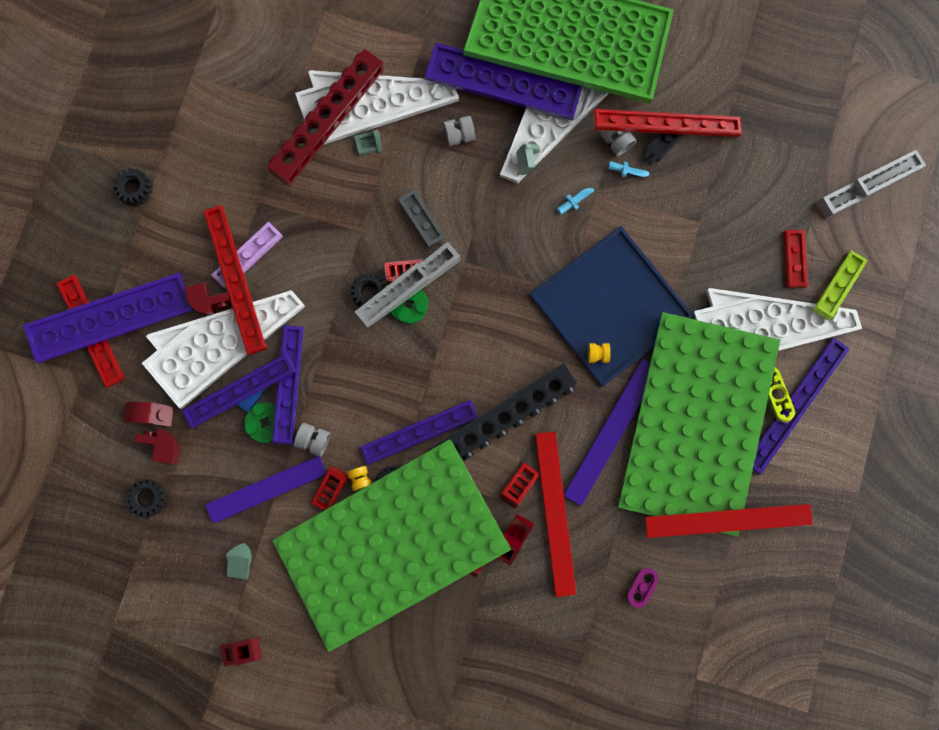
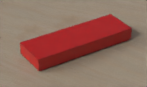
[783,230,808,288]

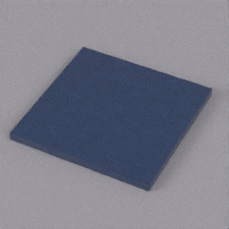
[529,226,695,388]

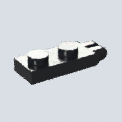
[642,133,685,166]

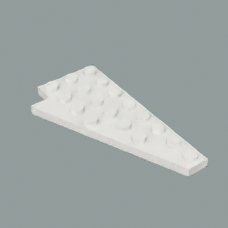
[295,70,459,144]
[500,87,609,184]
[693,288,862,351]
[142,290,305,409]

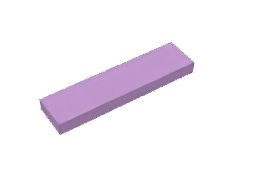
[211,221,283,290]

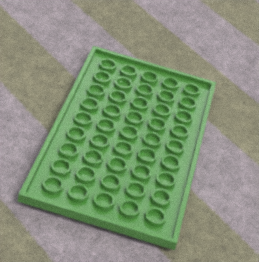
[464,0,674,104]
[618,312,780,537]
[272,439,511,652]

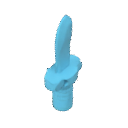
[608,161,649,177]
[557,188,594,215]

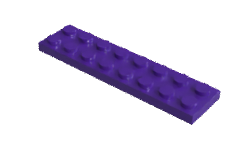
[425,43,583,121]
[23,272,194,364]

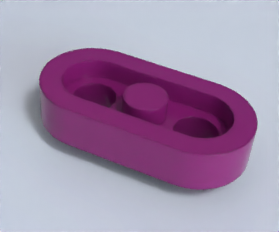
[627,568,658,608]

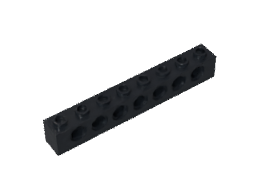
[428,363,577,461]

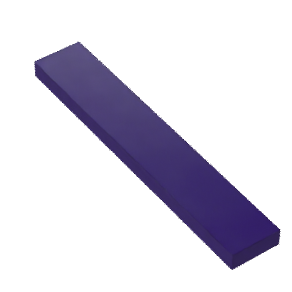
[272,325,304,445]
[182,353,297,428]
[360,400,478,466]
[206,456,327,524]

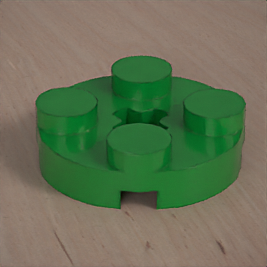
[391,289,428,325]
[245,402,276,443]

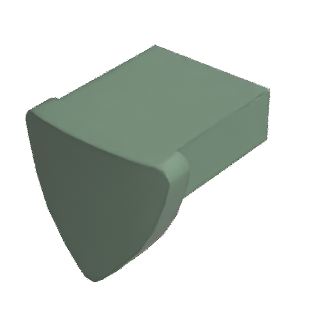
[354,130,382,156]
[516,144,540,175]
[226,543,251,580]

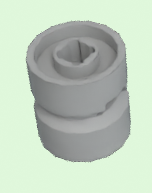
[443,116,476,146]
[601,130,637,156]
[294,423,331,457]

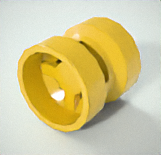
[588,343,610,363]
[347,466,372,492]

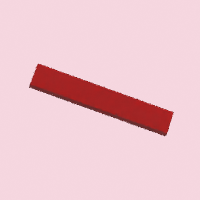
[56,275,125,388]

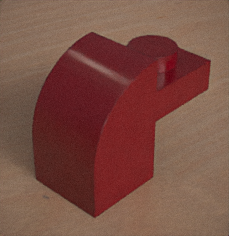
[185,283,231,317]
[123,402,174,427]
[134,429,180,465]
[497,513,534,566]
[220,636,262,667]

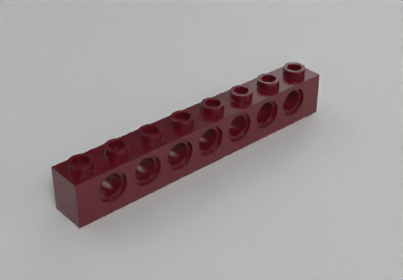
[267,48,384,187]

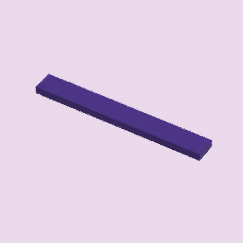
[752,337,850,475]
[564,359,650,506]

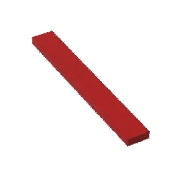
[592,109,742,137]
[203,205,268,356]
[535,431,577,597]
[645,504,813,538]

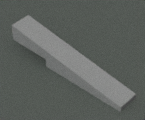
[816,150,926,219]
[355,242,461,328]

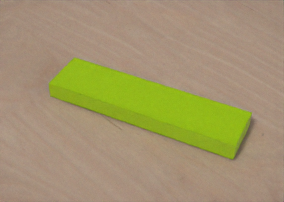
[812,250,868,321]

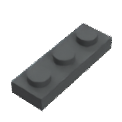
[398,189,446,249]

